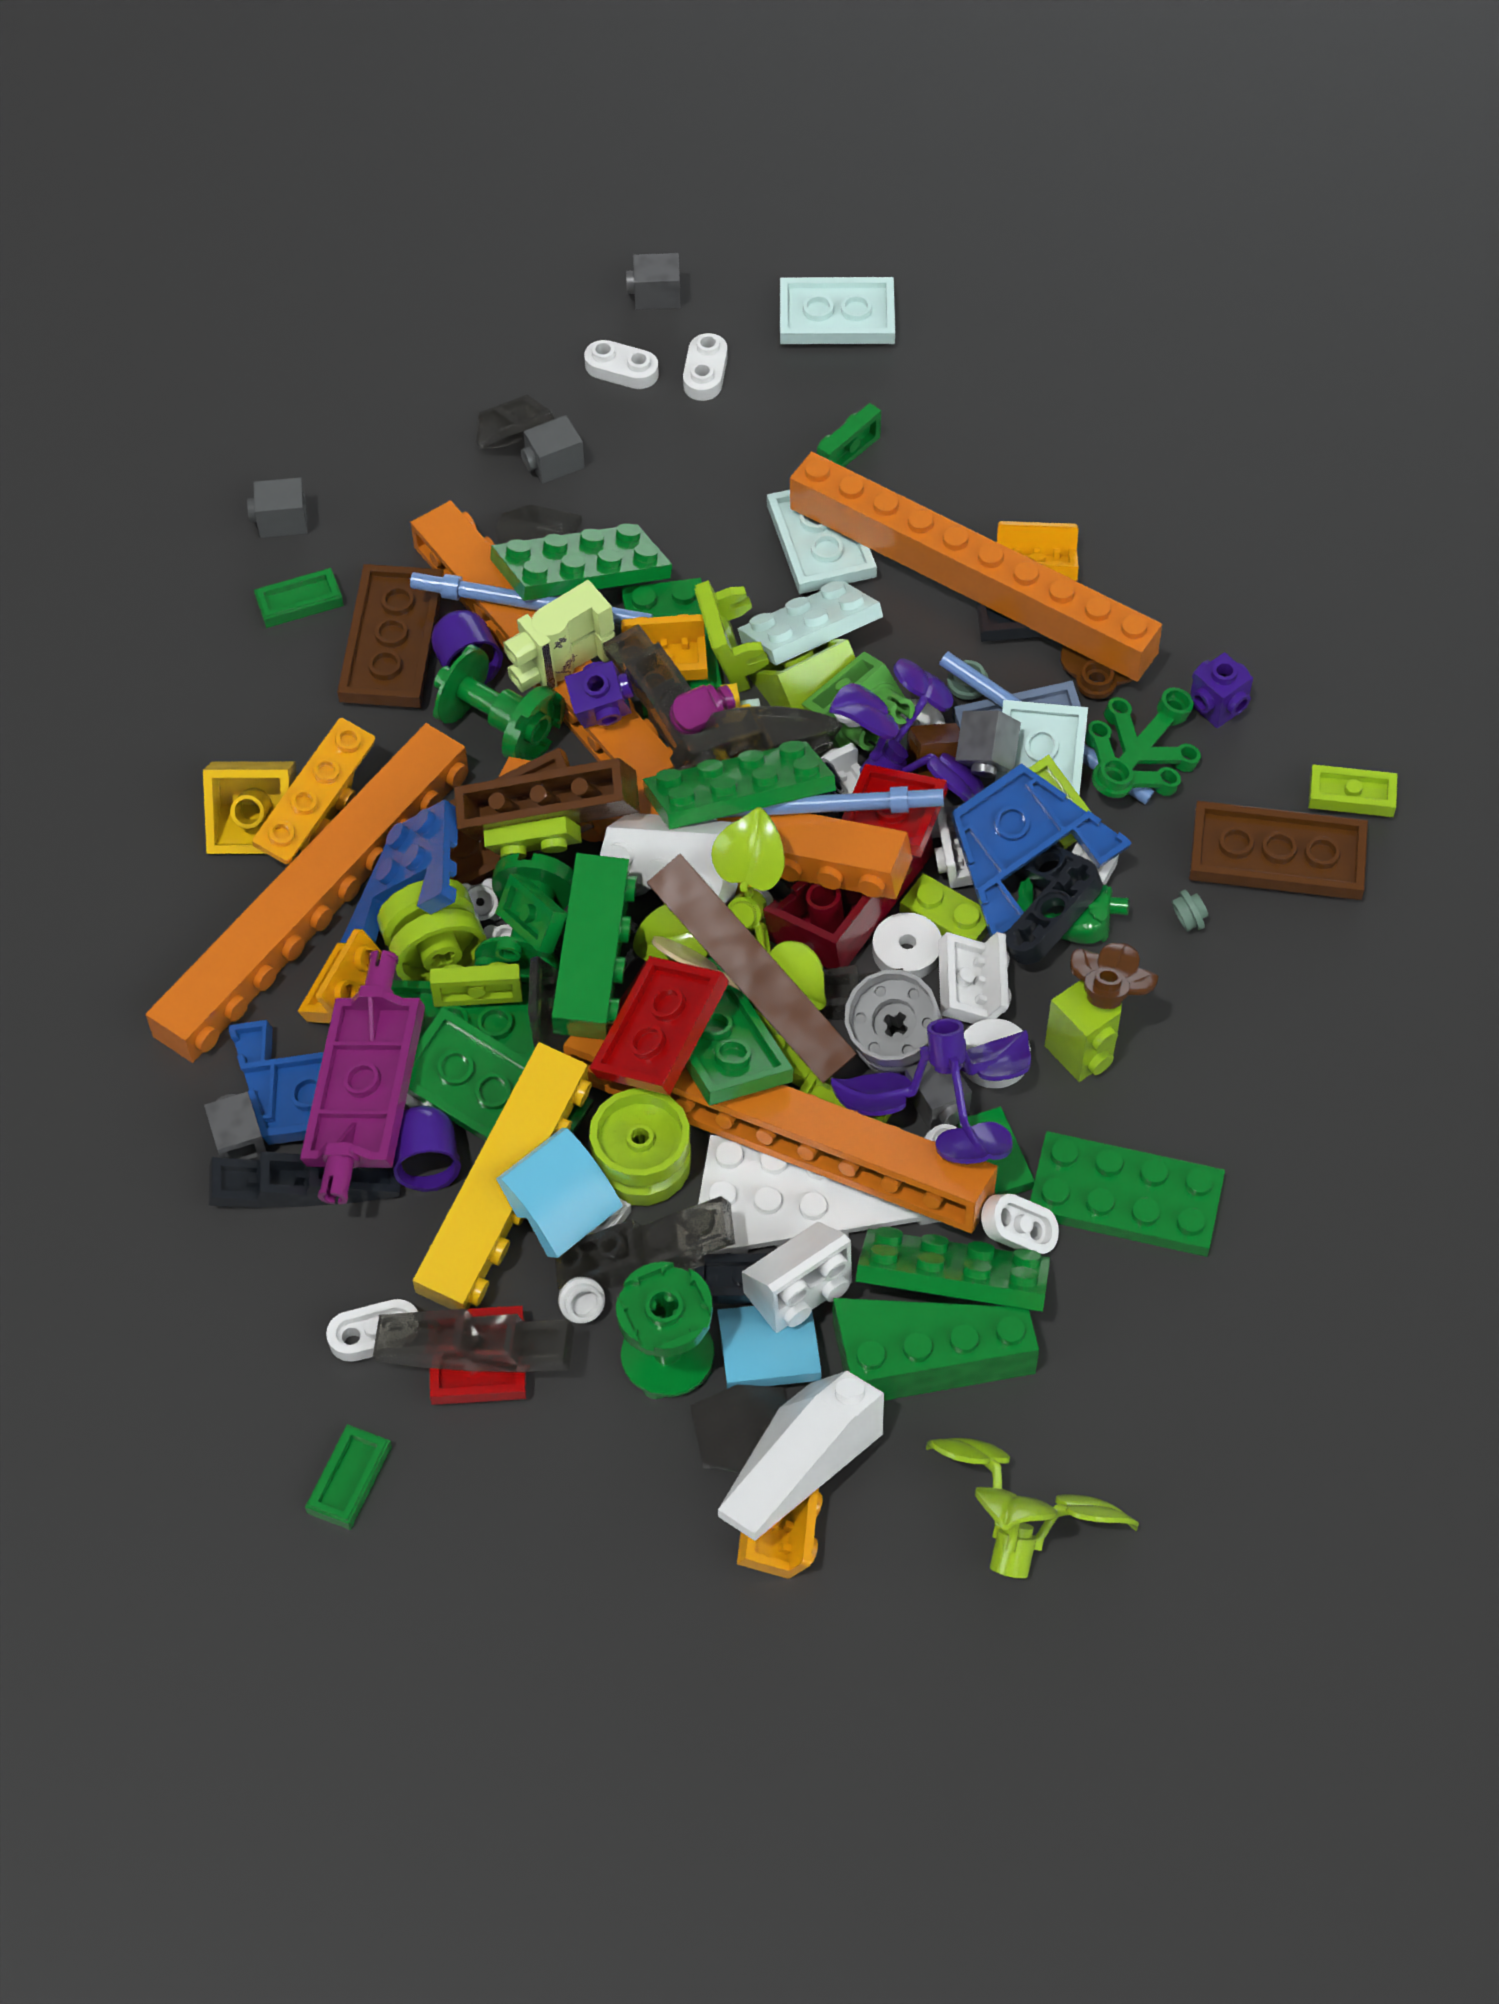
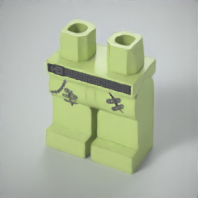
[503,580,618,693]

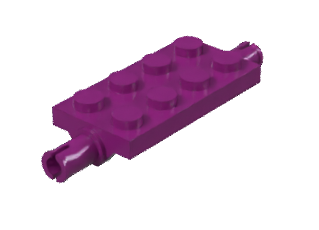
[300,950,425,1205]

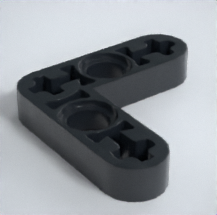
[1005,845,1103,965]

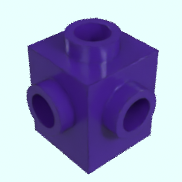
[1190,652,1254,728]
[564,661,634,729]

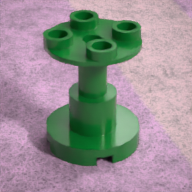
[433,644,566,761]
[474,853,574,987]
[616,1261,715,1399]

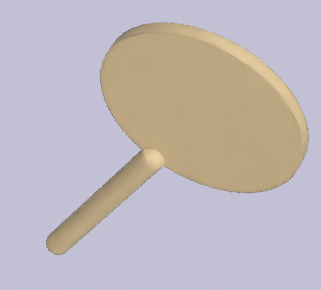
[652,936,740,990]

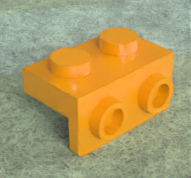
[997,521,1079,581]
[621,614,708,684]
[298,929,382,1023]
[737,1488,822,1579]

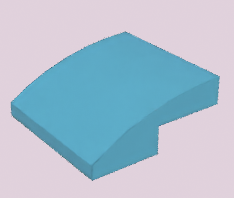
[496,1128,623,1258]
[717,1306,822,1391]

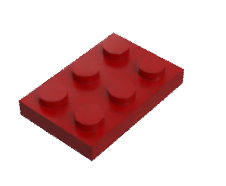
[589,956,729,1096]

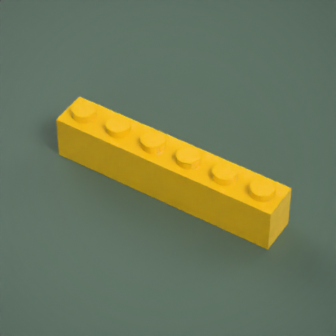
[413,1042,592,1310]

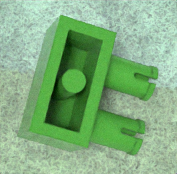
[802,651,915,751]

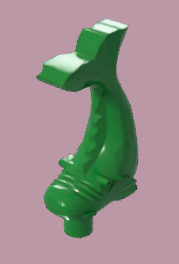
[1017,878,1130,944]

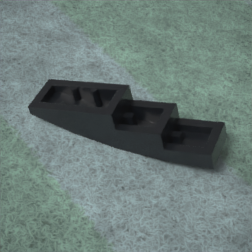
[209,1152,400,1208]

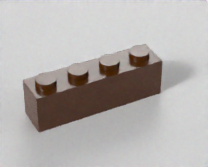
[454,758,640,841]

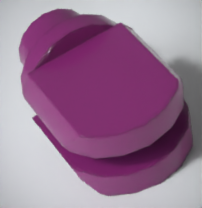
[669,684,736,735]

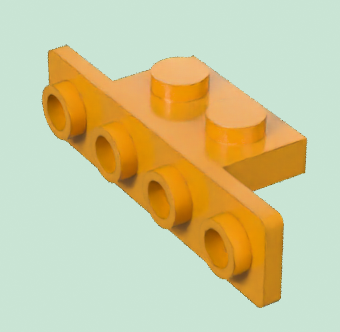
[252,718,375,864]

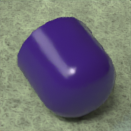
[431,610,503,684]
[393,1106,461,1192]

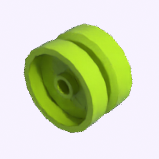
[377,879,486,981]
[589,1088,691,1206]

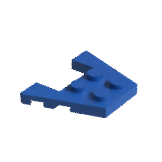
[951,763,1132,937]
[340,799,458,943]
[229,1020,324,1145]

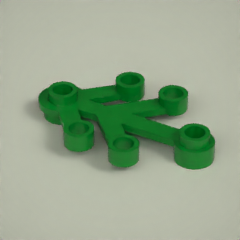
[1085,687,1201,798]

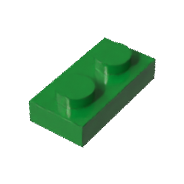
[817,403,882,467]
[495,873,568,954]

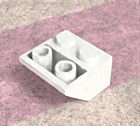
[742,1222,852,1333]

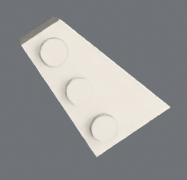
[600,813,738,904]

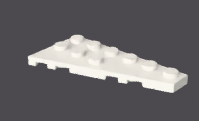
[689,1135,940,1263]

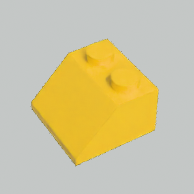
[203,761,297,854]

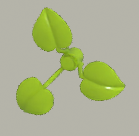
[633,807,827,1010]
[926,1438,1139,1578]

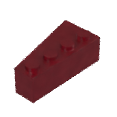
[763,833,934,974]

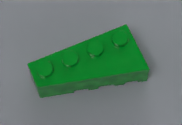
[552,853,637,1040]
[832,1298,1039,1401]

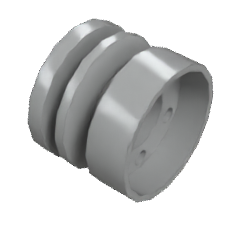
[845,970,943,1076]

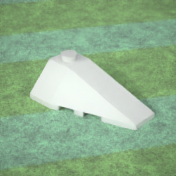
[718,1371,884,1541]

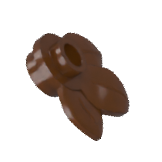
[1060,645,1133,699]
[1070,943,1159,1009]

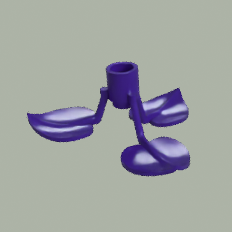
[829,659,984,802]
[831,1018,1031,1164]

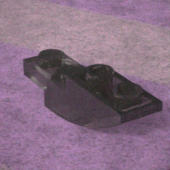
[603,624,729,769]
[670,706,843,770]
[555,1196,735,1291]

